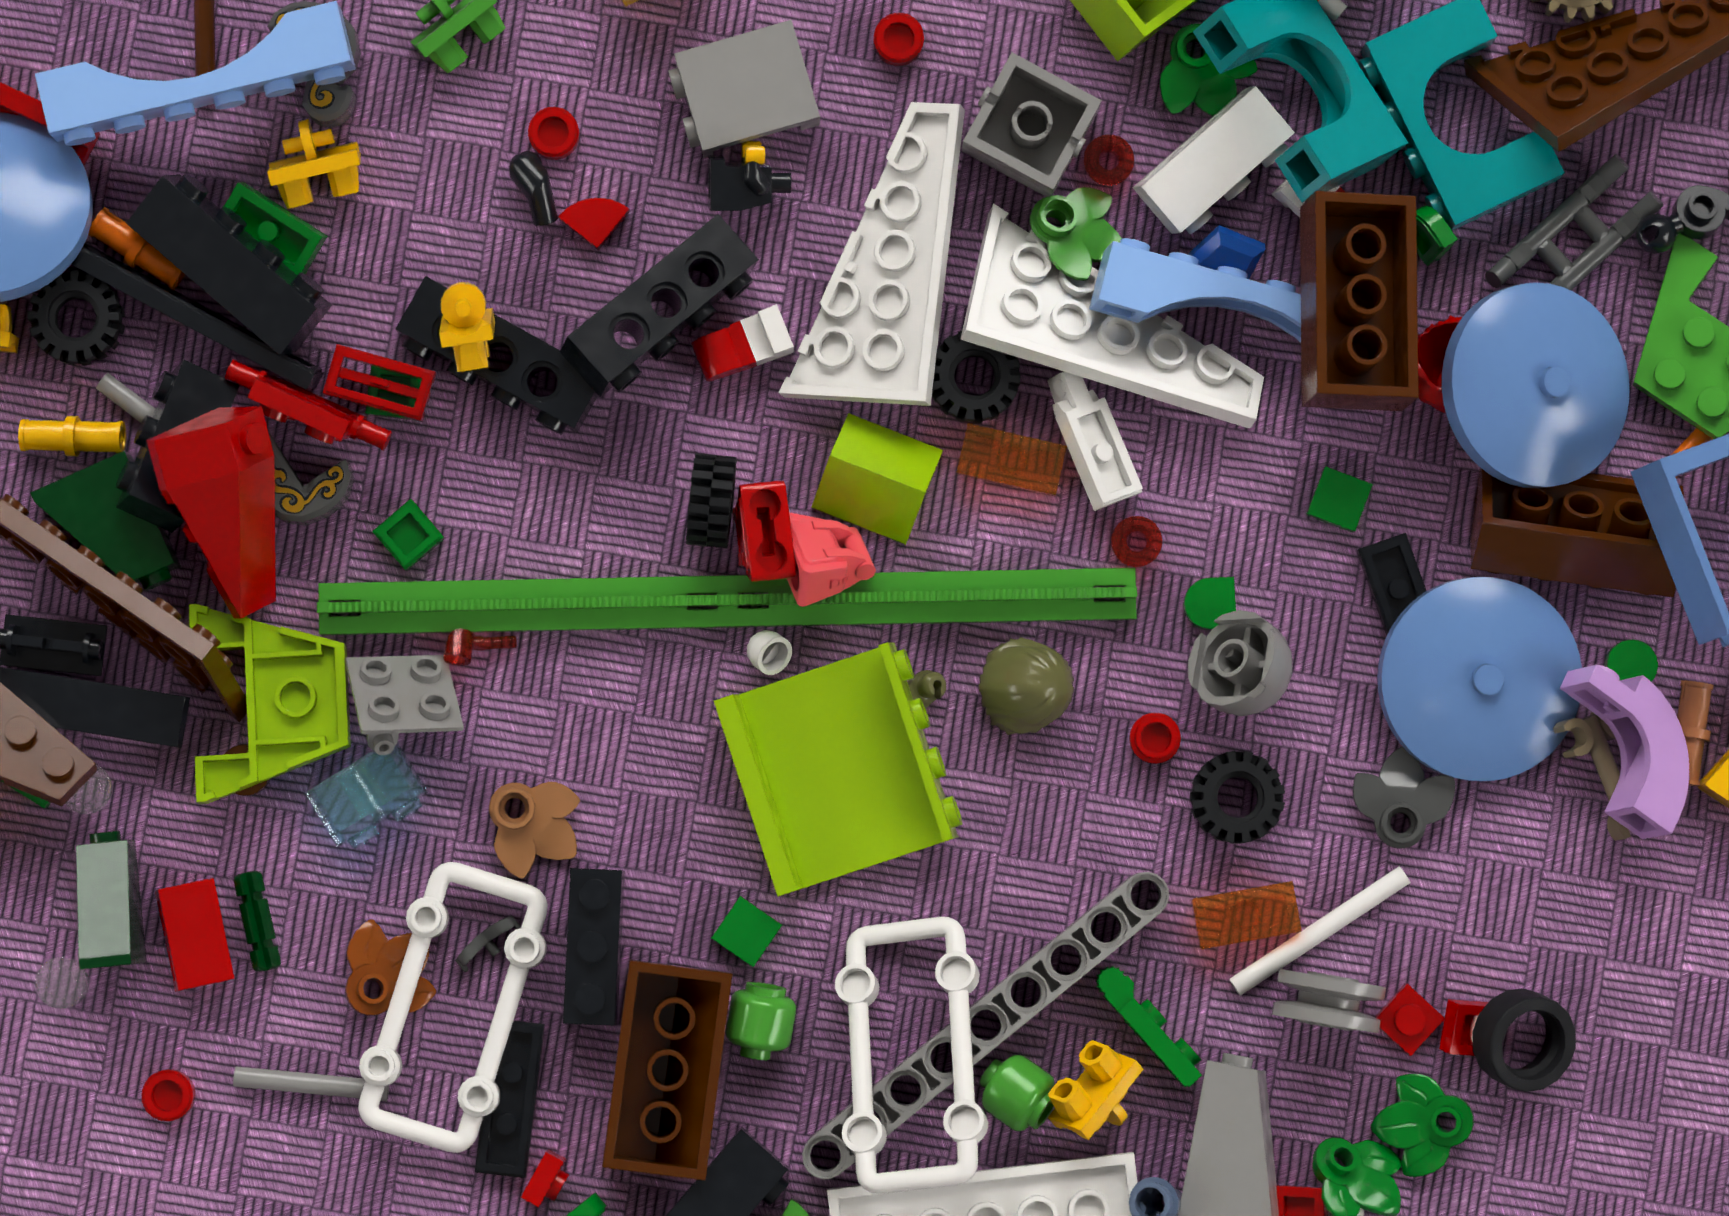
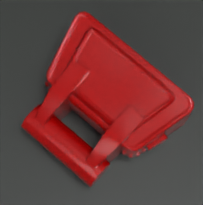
[732,481,796,582]

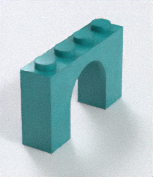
[1193,0,1408,203]
[1358,0,1565,231]

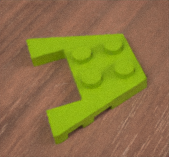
[189,604,351,805]

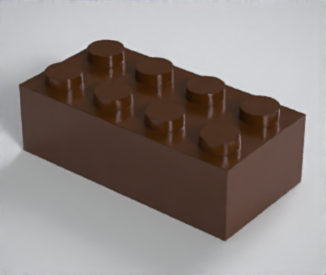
[1300,191,1418,411]

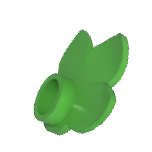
[1030,187,1122,281]

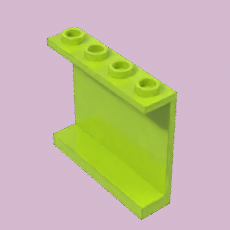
[714,642,963,896]

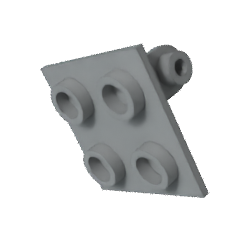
[345,654,464,755]

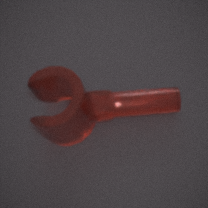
[443,628,517,666]

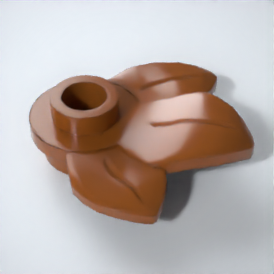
[345,919,437,1016]

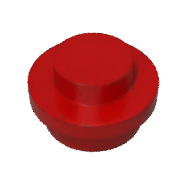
[1129,713,1181,764]

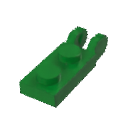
[1095,966,1202,1087]

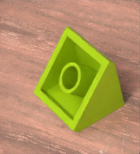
[811,413,943,545]

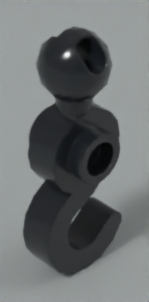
[1636,169,1729,254]

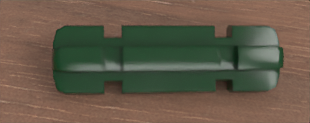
[233,871,281,972]

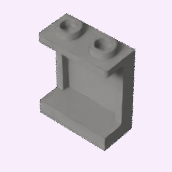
[668,20,820,158]

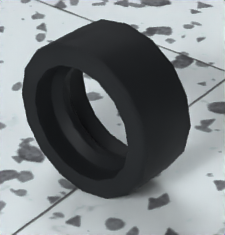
[1472,988,1576,1092]

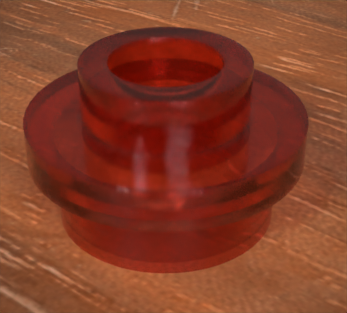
[1083,135,1134,186]
[1111,516,1162,567]

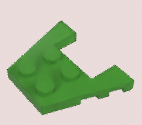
[1632,233,1729,439]

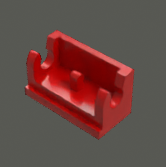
[155,878,235,992]

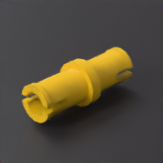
[18,416,127,457]

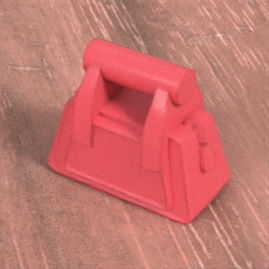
[787,512,876,607]

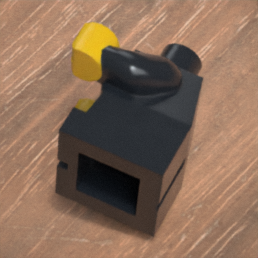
[708,141,791,211]

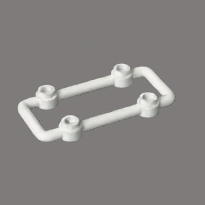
[358,862,548,1153]
[835,916,988,1194]

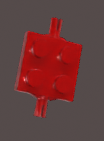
[225,359,393,451]

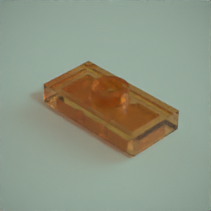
[956,423,1067,497]
[1190,881,1302,950]

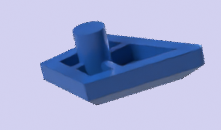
[1188,225,1265,279]

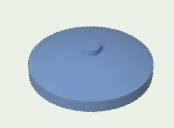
[0,113,93,302]
[1442,283,1630,488]
[1377,577,1582,781]

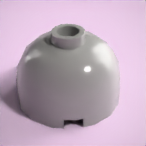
[1188,610,1293,716]

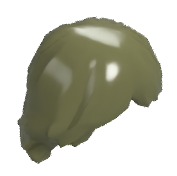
[978,637,1075,735]

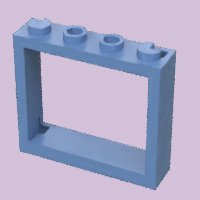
[1631,434,1729,647]

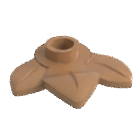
[489,781,580,879]

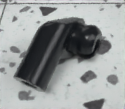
[509,151,558,226]

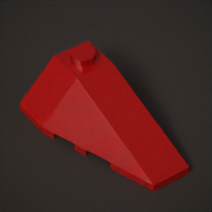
[146,406,276,619]

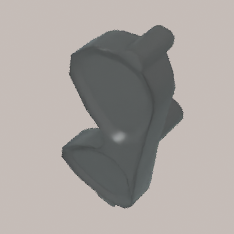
[455,915,521,972]

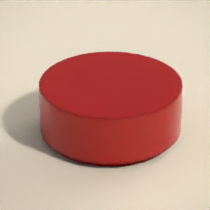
[873,13,924,66]
[528,107,580,160]
[141,1069,195,1121]

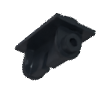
[0,614,108,676]

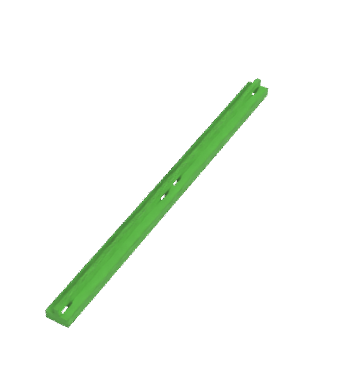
[317,568,1137,635]

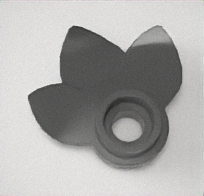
[1353,746,1455,849]

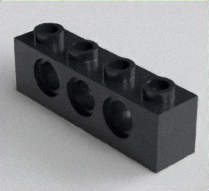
[560,214,759,397]
[396,276,598,435]

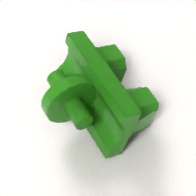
[410,0,505,73]

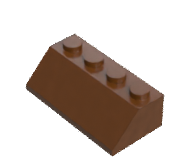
[1471,468,1684,598]
[602,959,733,1181]

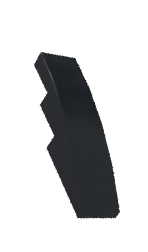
[0,667,190,748]

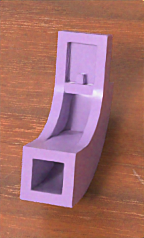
[1560,664,1689,839]

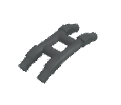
[1485,154,1664,290]

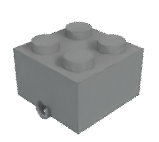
[961,52,1102,197]

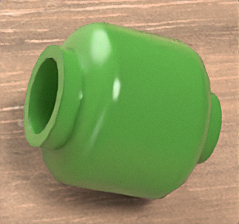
[725,982,796,1060]
[979,1055,1055,1131]

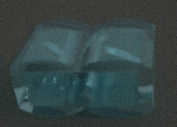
[305,742,428,849]

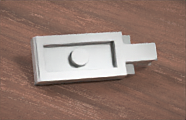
[1048,372,1143,511]

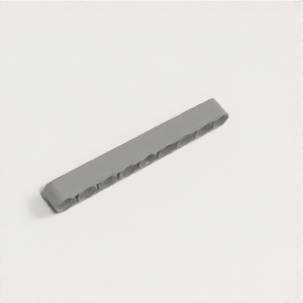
[802,872,1169,1179]

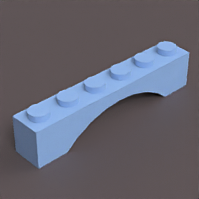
[35,1,356,146]
[1089,238,1301,343]

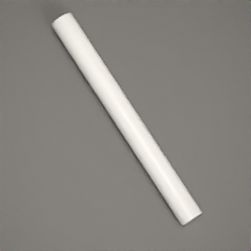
[1229,866,1410,996]

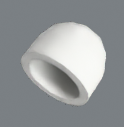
[747,630,792,675]

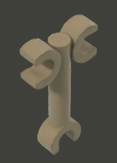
[1553,711,1631,841]

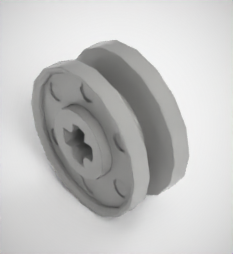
[1271,969,1386,1033]

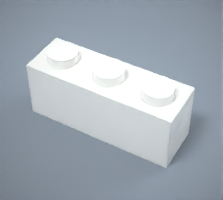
[1132,86,1295,234]

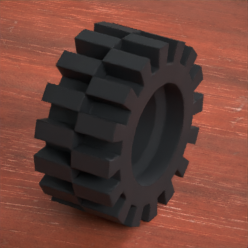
[27,270,125,366]
[932,330,1021,424]
[686,453,737,549]
[1190,751,1285,844]

